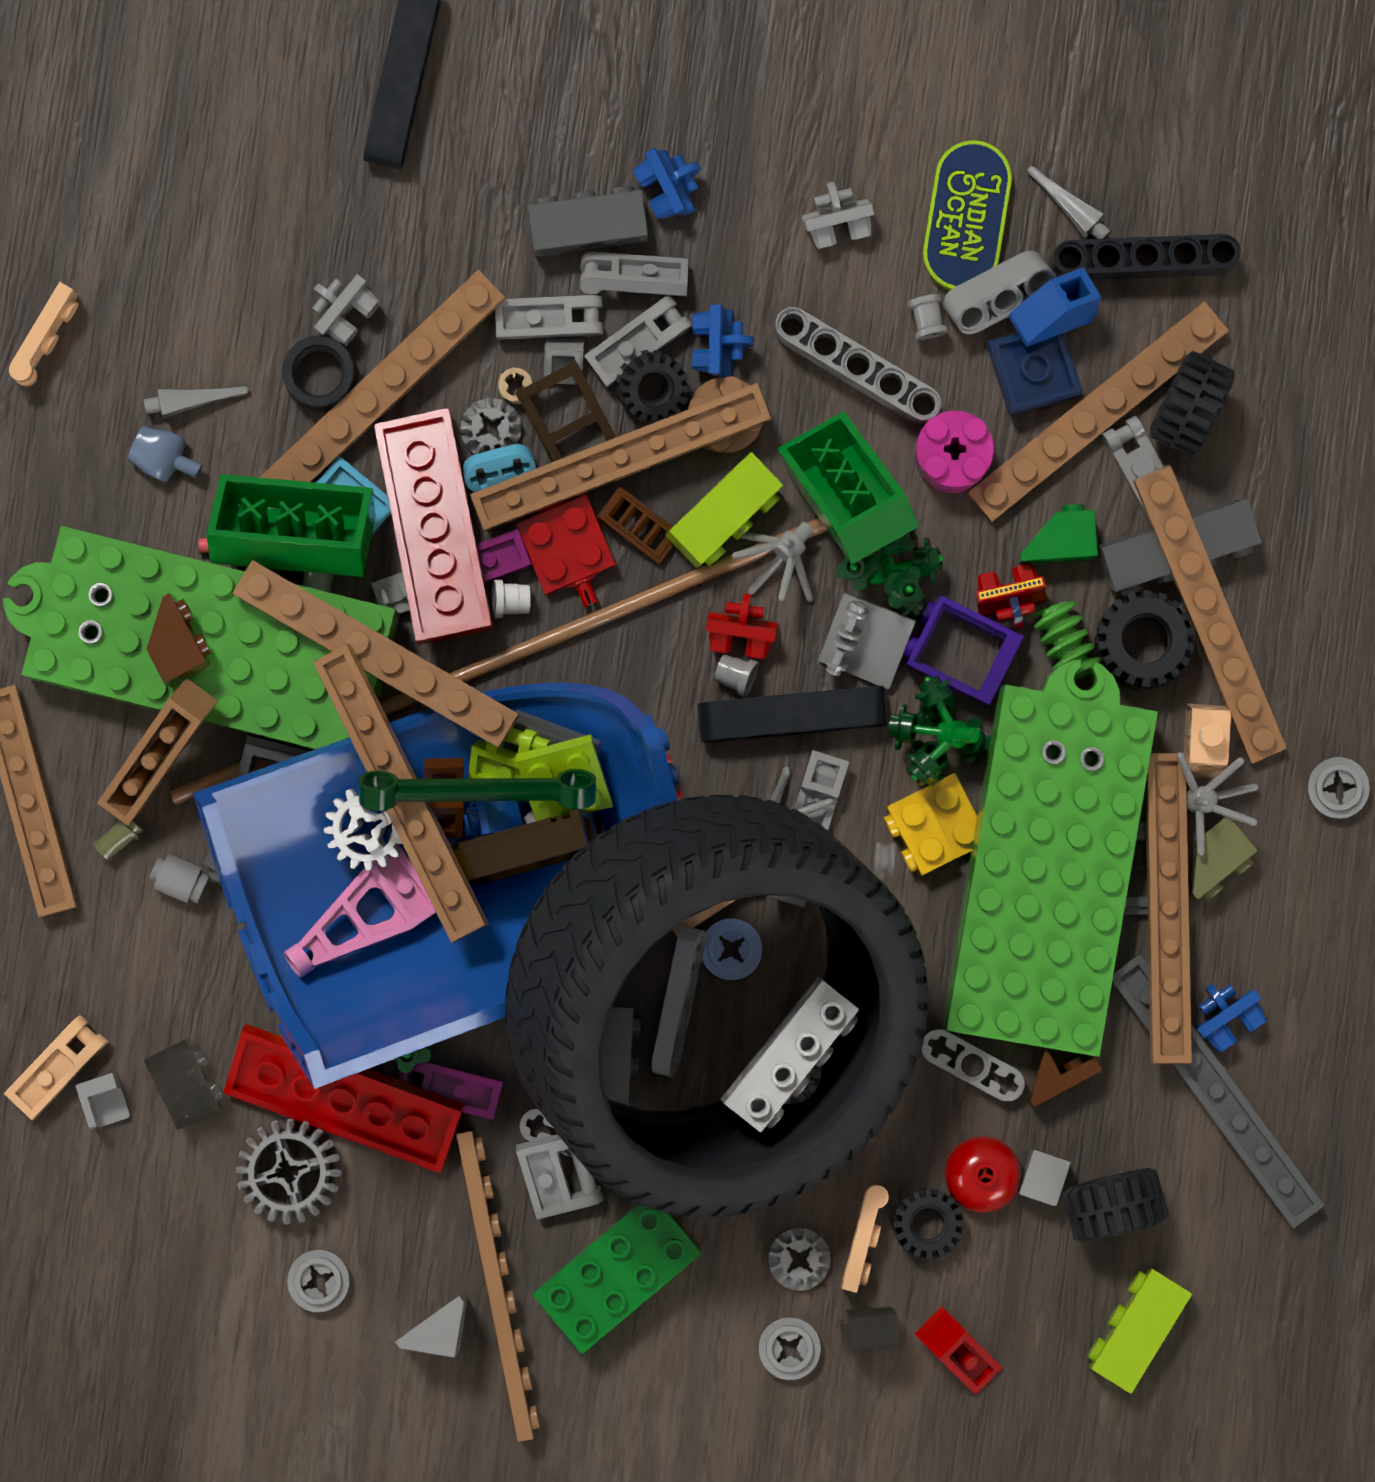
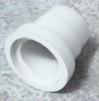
[492,580,530,618]

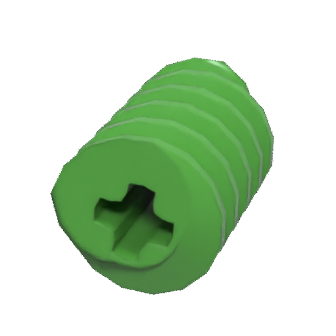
[1029,601,1101,682]

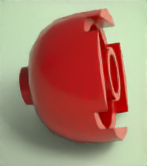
[944,1135,1022,1213]

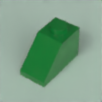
[1018,504,1098,565]

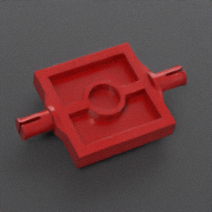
[516,494,617,608]

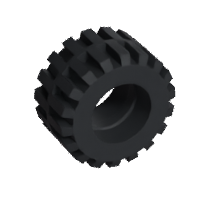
[1150,351,1235,457]
[1094,590,1195,690]
[1062,1168,1169,1242]

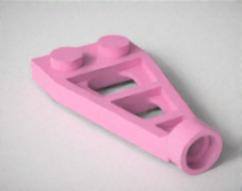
[283,844,436,978]

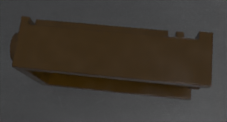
[450,809,606,885]

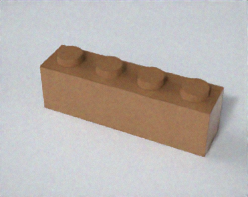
[97,678,218,826]

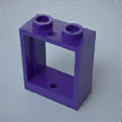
[903,595,1024,708]

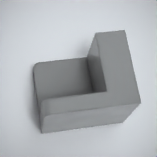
[75,1073,130,1130]
[1017,1149,1071,1206]

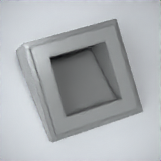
[544,337,584,385]

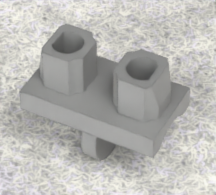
[801,181,874,249]
[312,274,380,347]

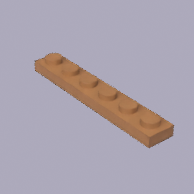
[0,685,78,918]

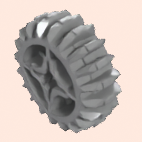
[236,1119,342,1224]

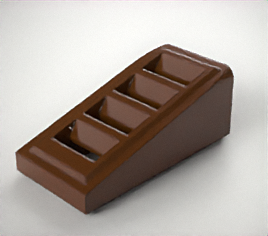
[597,487,674,565]

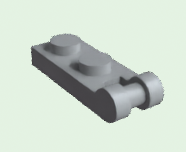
[580,252,688,296]
[495,295,604,340]
[584,295,692,388]
[1102,416,1164,527]

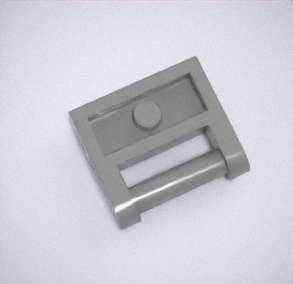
[516,1134,604,1220]

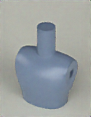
[128,425,203,483]

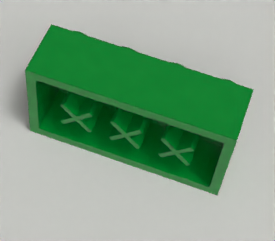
[777,411,919,564]
[206,474,376,577]
[532,1205,702,1354]

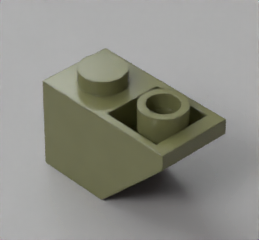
[1189,816,1258,901]

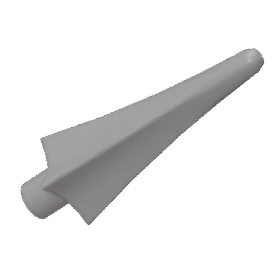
[1027,166,1111,239]
[143,386,249,420]

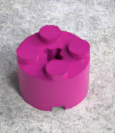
[914,411,994,493]

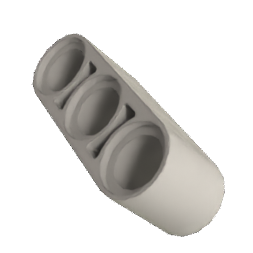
[943,251,1056,334]

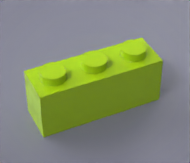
[665,452,783,568]
[1087,1268,1192,1394]

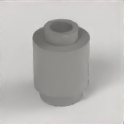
[149,853,209,903]

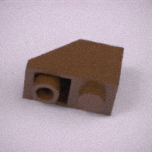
[146,593,212,688]

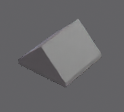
[395,1292,468,1358]

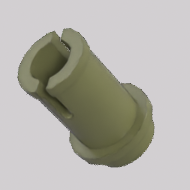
[93,818,144,861]

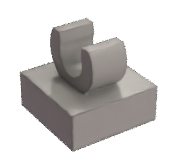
[371,572,410,615]

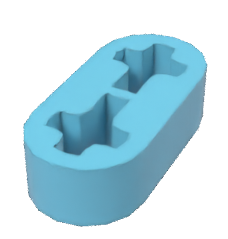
[462,444,536,492]

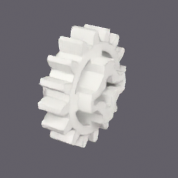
[324,789,402,871]

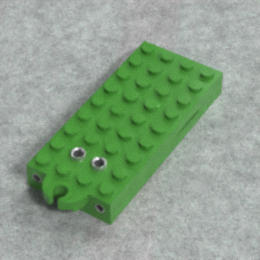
[3,526,401,750]
[941,659,1158,1057]

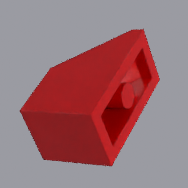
[915,1306,1003,1395]

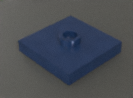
[986,333,1083,416]

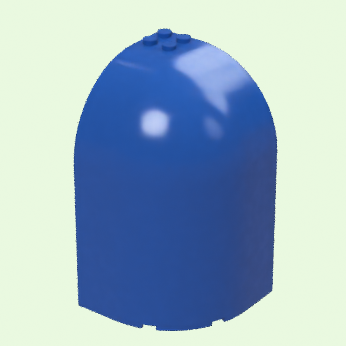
[193,683,679,1089]

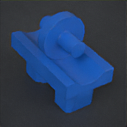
[633,148,702,219]
[692,304,754,377]
[1195,984,1267,1052]

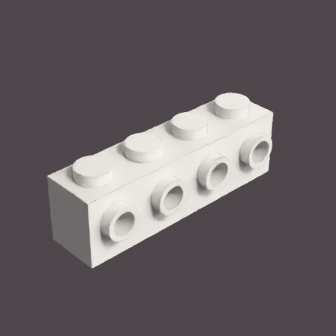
[721,976,859,1133]

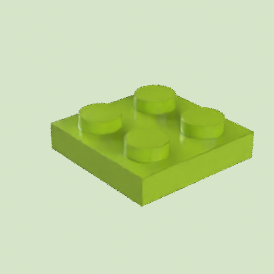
[516,734,613,821]

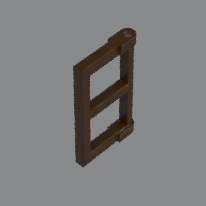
[515,361,616,462]

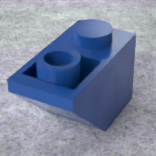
[1009,267,1102,347]
[463,801,523,839]

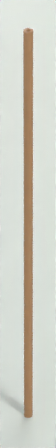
[170,518,828,805]

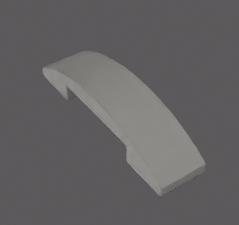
[767,750,849,908]

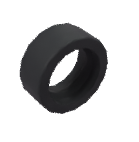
[282,336,356,411]

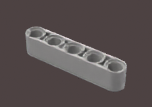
[775,307,941,426]

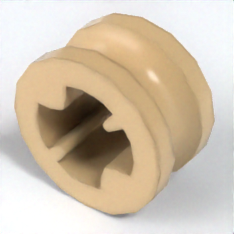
[498,368,532,404]

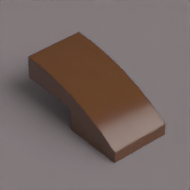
[423,757,464,838]

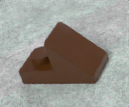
[1028,1048,1103,1107]

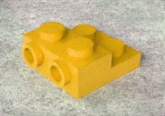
[883,773,977,877]

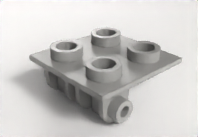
[818,592,916,690]

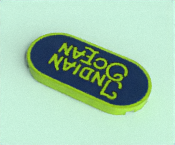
[923,140,1012,291]

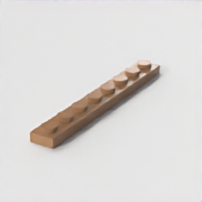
[260,269,506,482]
[967,301,1229,523]
[470,383,771,531]
[1133,465,1287,764]
[232,560,520,749]
[313,644,489,943]
[1145,753,1192,1064]
[456,1131,540,1442]

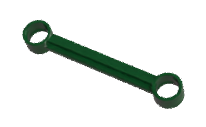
[358,769,596,811]

